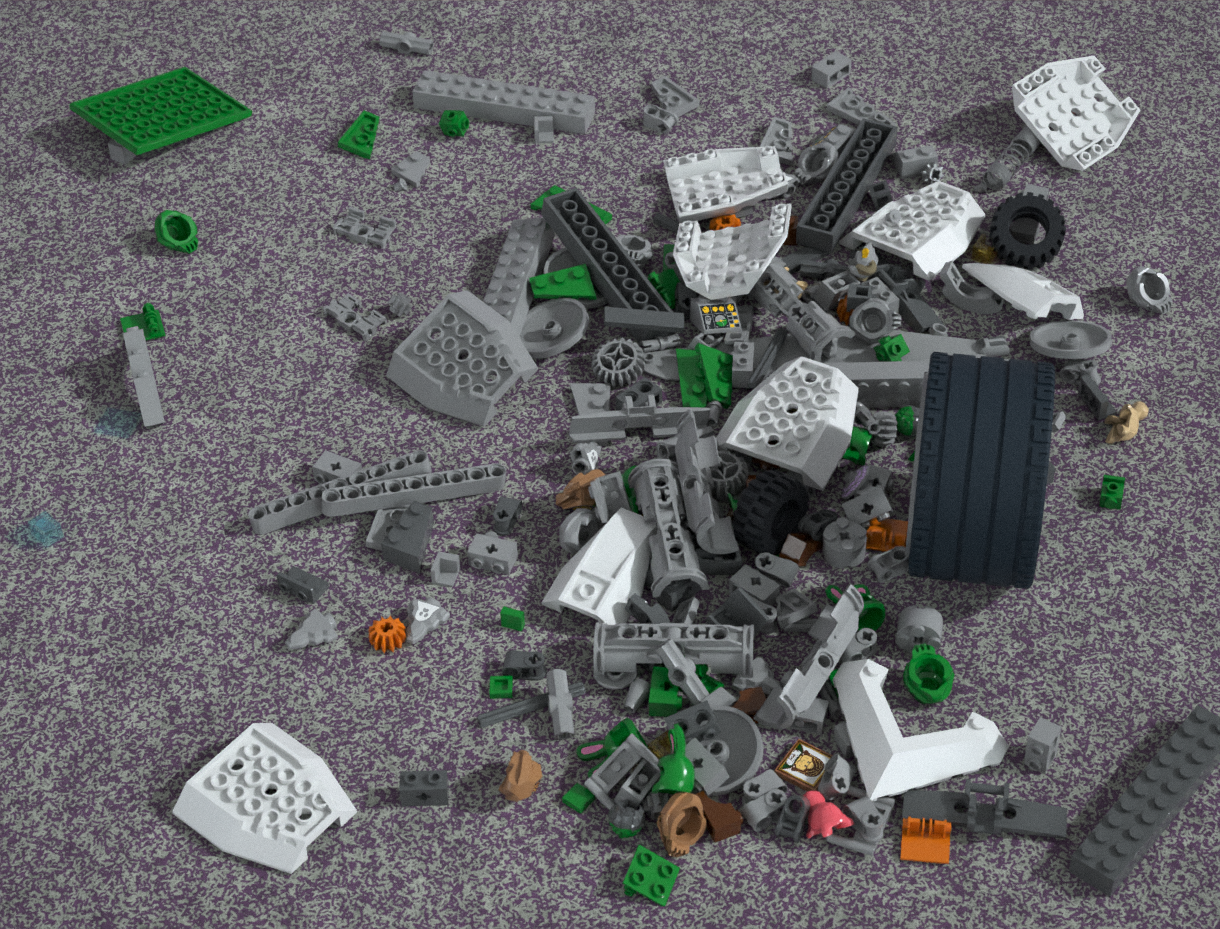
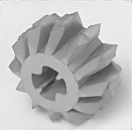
[871,411,898,447]

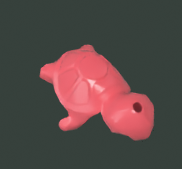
[800,791,854,838]

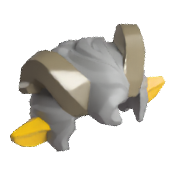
[848,241,878,282]

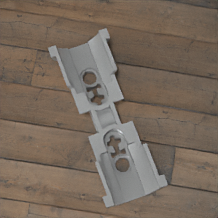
[745,256,856,363]
[675,410,739,554]
[628,459,709,597]
[753,584,864,729]
[593,622,754,678]

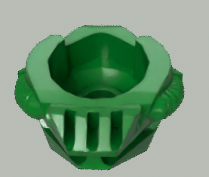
[154,210,198,254]
[903,643,955,704]

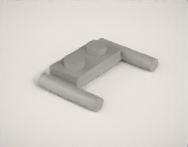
[583,733,661,810]
[827,785,895,856]

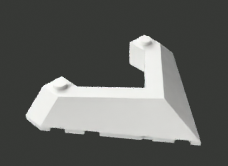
[833,659,1009,802]

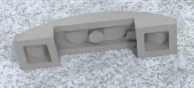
[724,306,754,345]

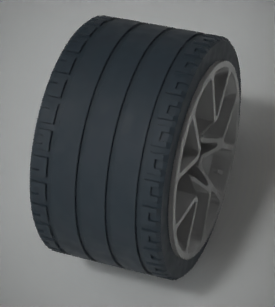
[905,352,1055,589]

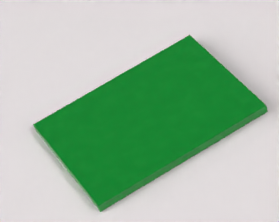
[70,67,252,155]

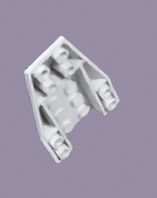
[962,263,1084,320]
[542,508,657,625]

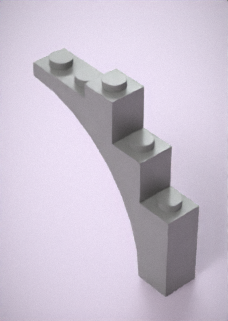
[123,326,165,427]

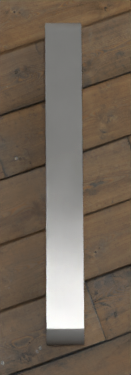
[248,450,432,535]
[321,463,506,517]

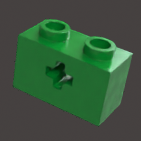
[649,667,683,717]

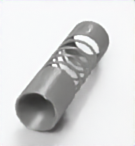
[983,125,1041,191]

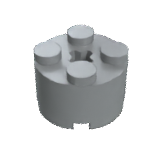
[822,517,867,568]
[895,605,943,655]

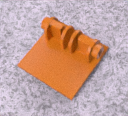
[866,519,908,552]
[900,816,951,864]

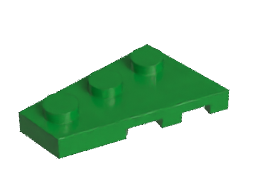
[338,111,380,159]
[529,264,596,300]

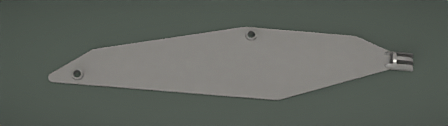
[642,326,1010,381]

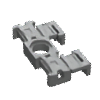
[333,206,396,249]
[323,293,387,341]

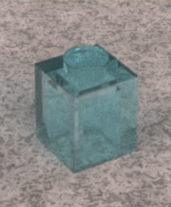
[28,511,64,549]

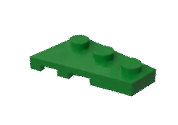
[695,343,733,409]

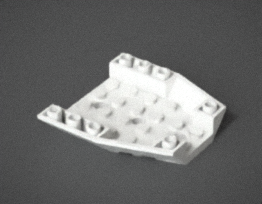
[1012,56,1140,171]
[663,146,788,224]
[839,181,985,280]
[673,203,792,300]
[716,356,859,491]
[172,723,357,874]

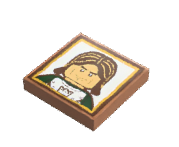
[775,739,832,792]

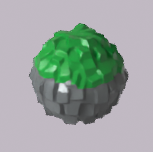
[895,405,920,438]
[608,800,645,838]

